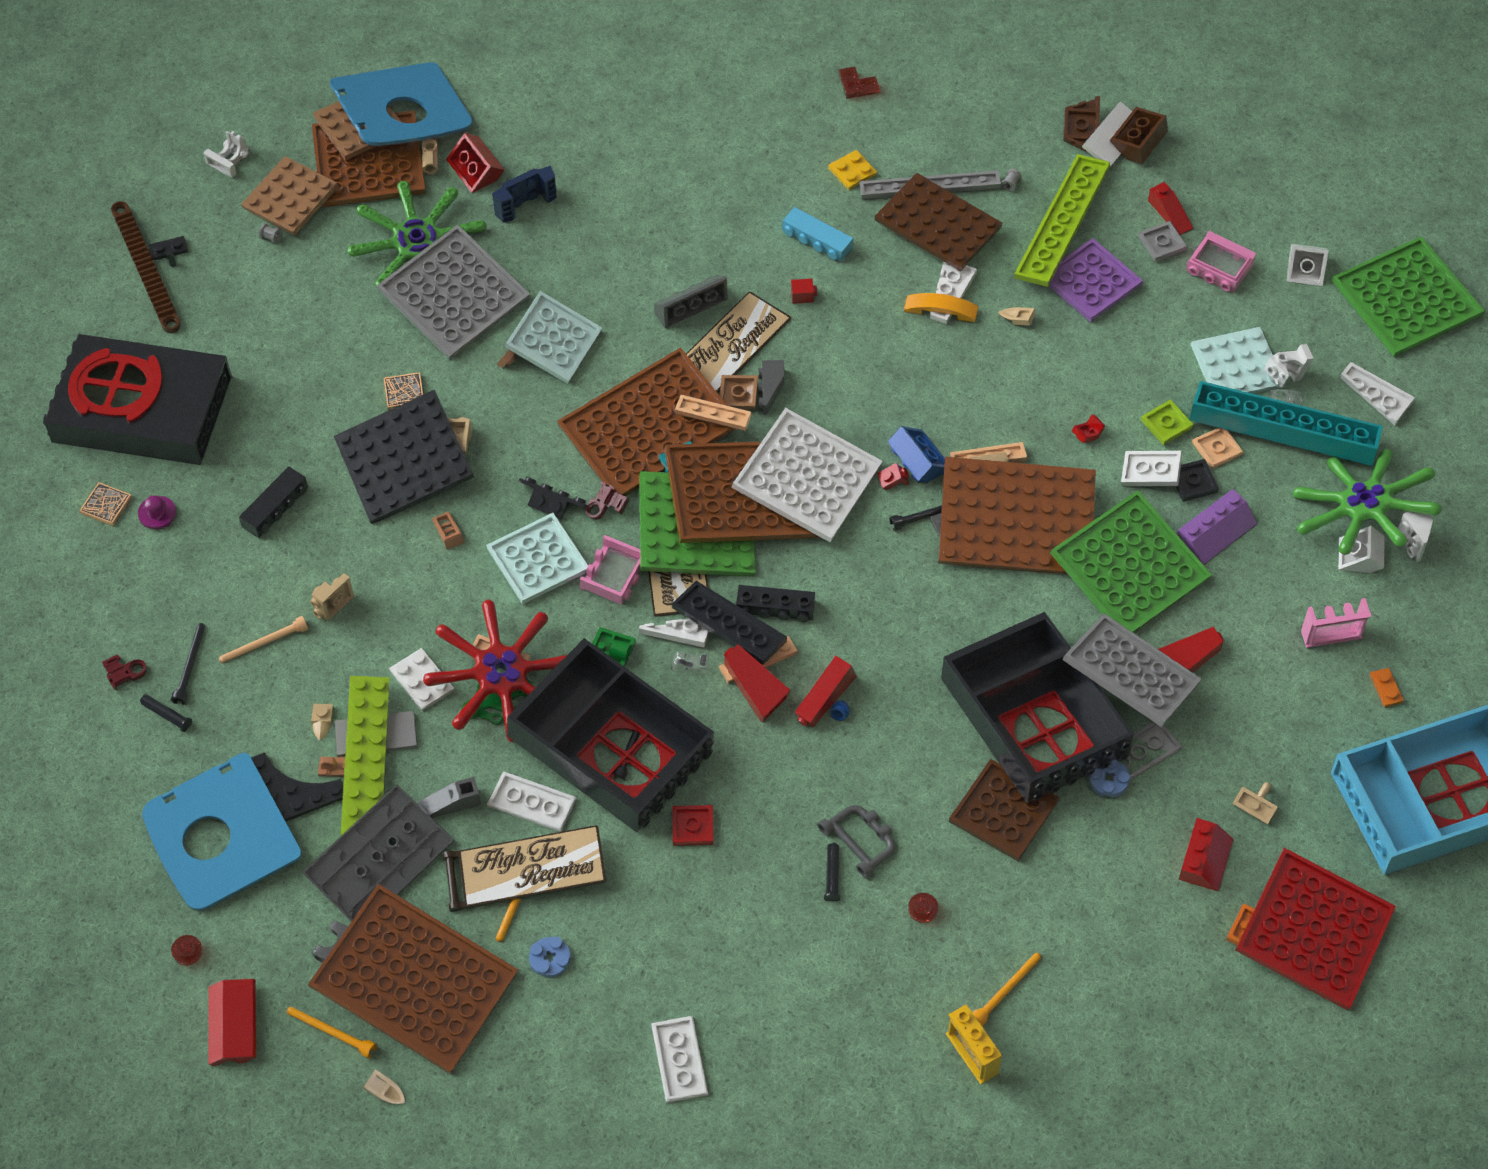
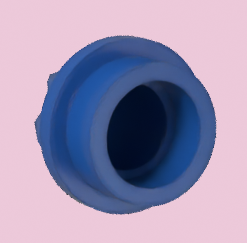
[830,700,850,721]

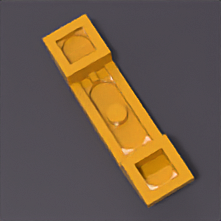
[904,293,978,322]

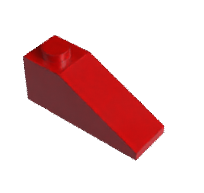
[1148,181,1193,235]

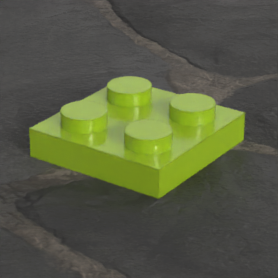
[1141,399,1194,446]

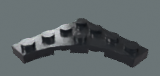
[251,752,344,822]

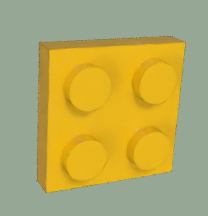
[828,150,877,190]

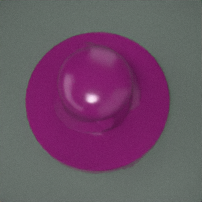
[138,495,176,529]

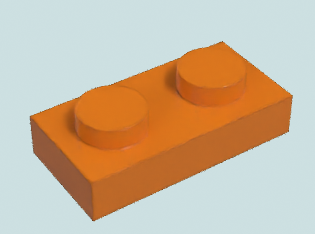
[1370,668,1404,708]
[1226,903,1255,945]

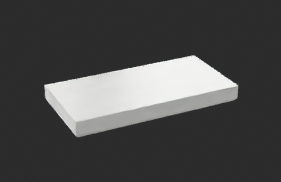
[1082,102,1132,167]
[487,771,577,832]
[651,1016,708,1103]

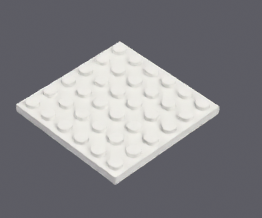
[732,408,883,542]

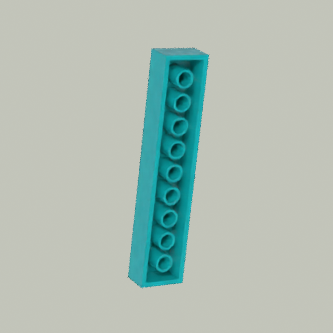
[1189,381,1383,466]

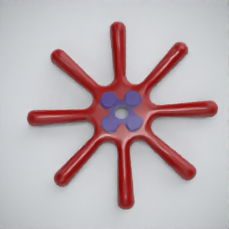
[423,599,567,742]

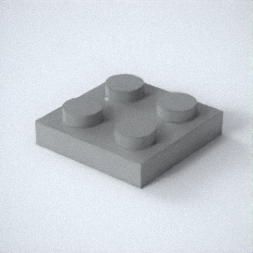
[1138,221,1187,262]

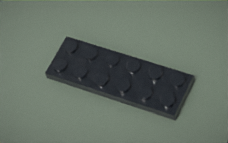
[672,580,787,665]

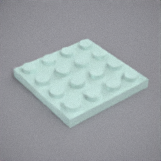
[505,291,602,384]
[1191,327,1285,394]
[486,513,588,605]

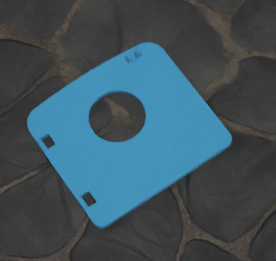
[330,62,472,146]
[142,753,302,911]

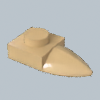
[998,307,1036,326]
[311,704,334,741]
[363,1069,405,1104]

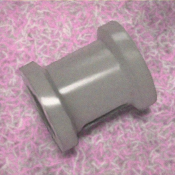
[1001,169,1022,192]
[258,223,282,244]

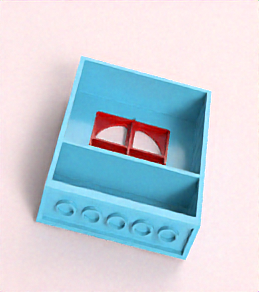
[1331,705,1488,875]

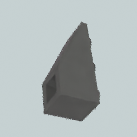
[758,360,784,415]
[418,777,481,818]

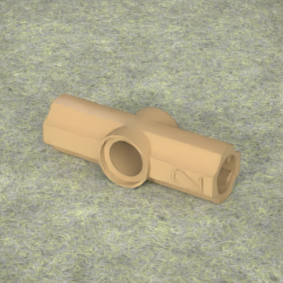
[422,137,438,175]

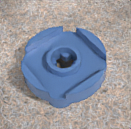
[1089,759,1130,798]
[529,936,571,978]

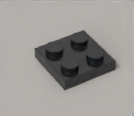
[1176,459,1219,502]

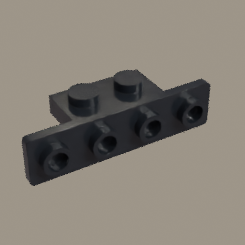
[518,476,588,519]

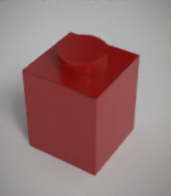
[791,278,817,304]

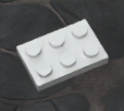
[1121,451,1182,486]
[389,648,454,711]

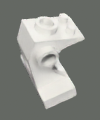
[203,131,250,178]
[1264,344,1314,388]

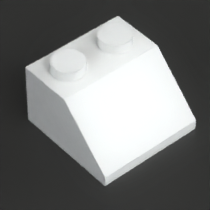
[1287,244,1329,286]
[1339,526,1384,573]

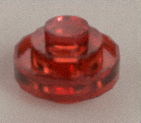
[908,893,938,923]
[171,935,203,966]

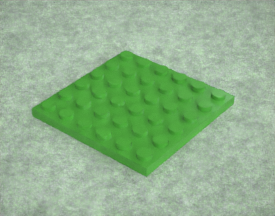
[1332,236,1485,357]
[639,471,755,576]
[1050,490,1212,633]

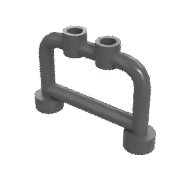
[817,805,895,879]

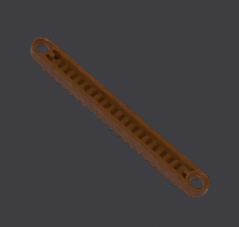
[111,201,181,333]

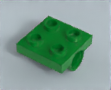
[592,627,636,667]

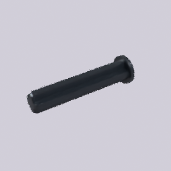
[140,694,192,732]
[824,843,840,901]

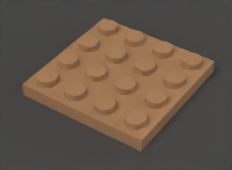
[313,101,401,161]
[241,156,339,236]

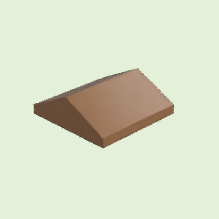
[720,375,758,411]

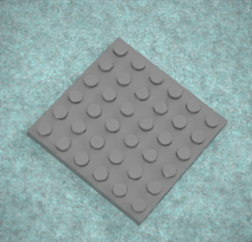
[377,224,530,360]

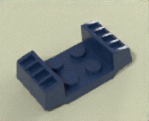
[492,166,557,223]

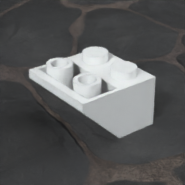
[1398,512,1433,562]

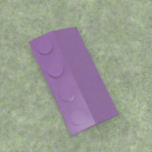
[1177,489,1257,565]

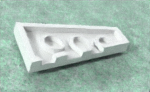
[930,261,977,324]

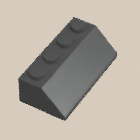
[654,275,728,328]

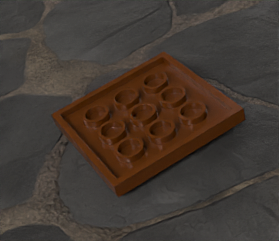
[949,759,1060,861]

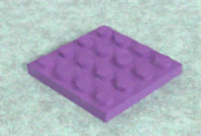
[1049,238,1143,322]

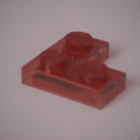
[839,66,880,99]

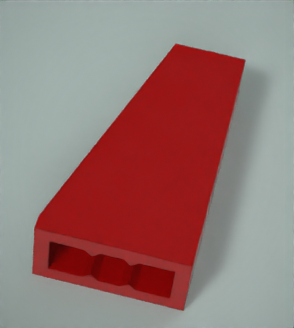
[1158,626,1224,673]
[724,644,790,723]
[795,656,857,727]

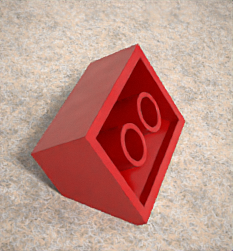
[446,133,504,193]
[1179,818,1233,891]

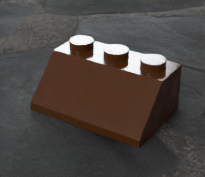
[1110,107,1168,164]

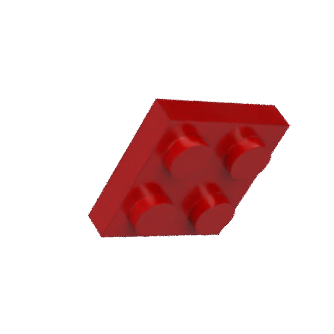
[672,805,713,846]

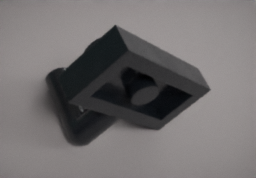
[149,236,188,267]

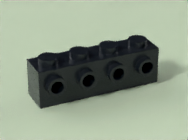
[239,466,308,538]
[736,585,815,622]

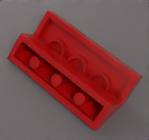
[208,979,256,1066]

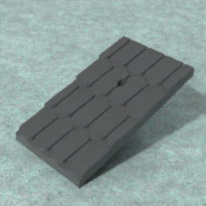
[302,784,455,922]

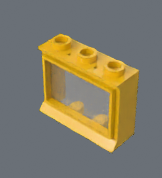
[946,1004,1002,1084]

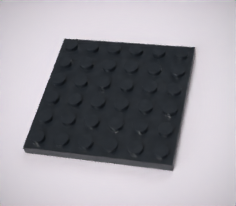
[334,390,474,524]

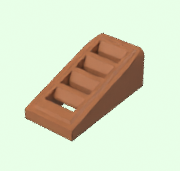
[432,511,464,550]

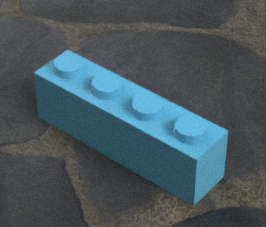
[783,207,853,262]

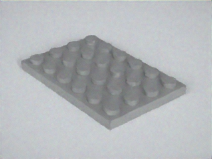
[1063,614,1202,727]

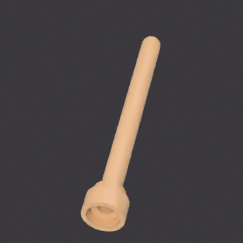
[219,616,309,663]

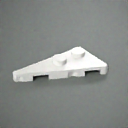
[639,619,709,648]

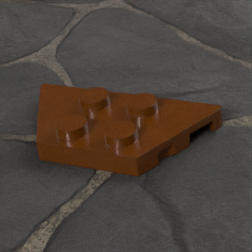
[1063,96,1100,153]

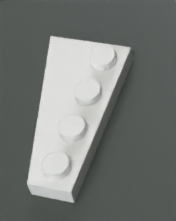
[1340,362,1415,426]

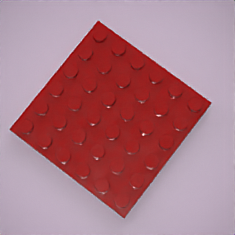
[1235,847,1396,1010]

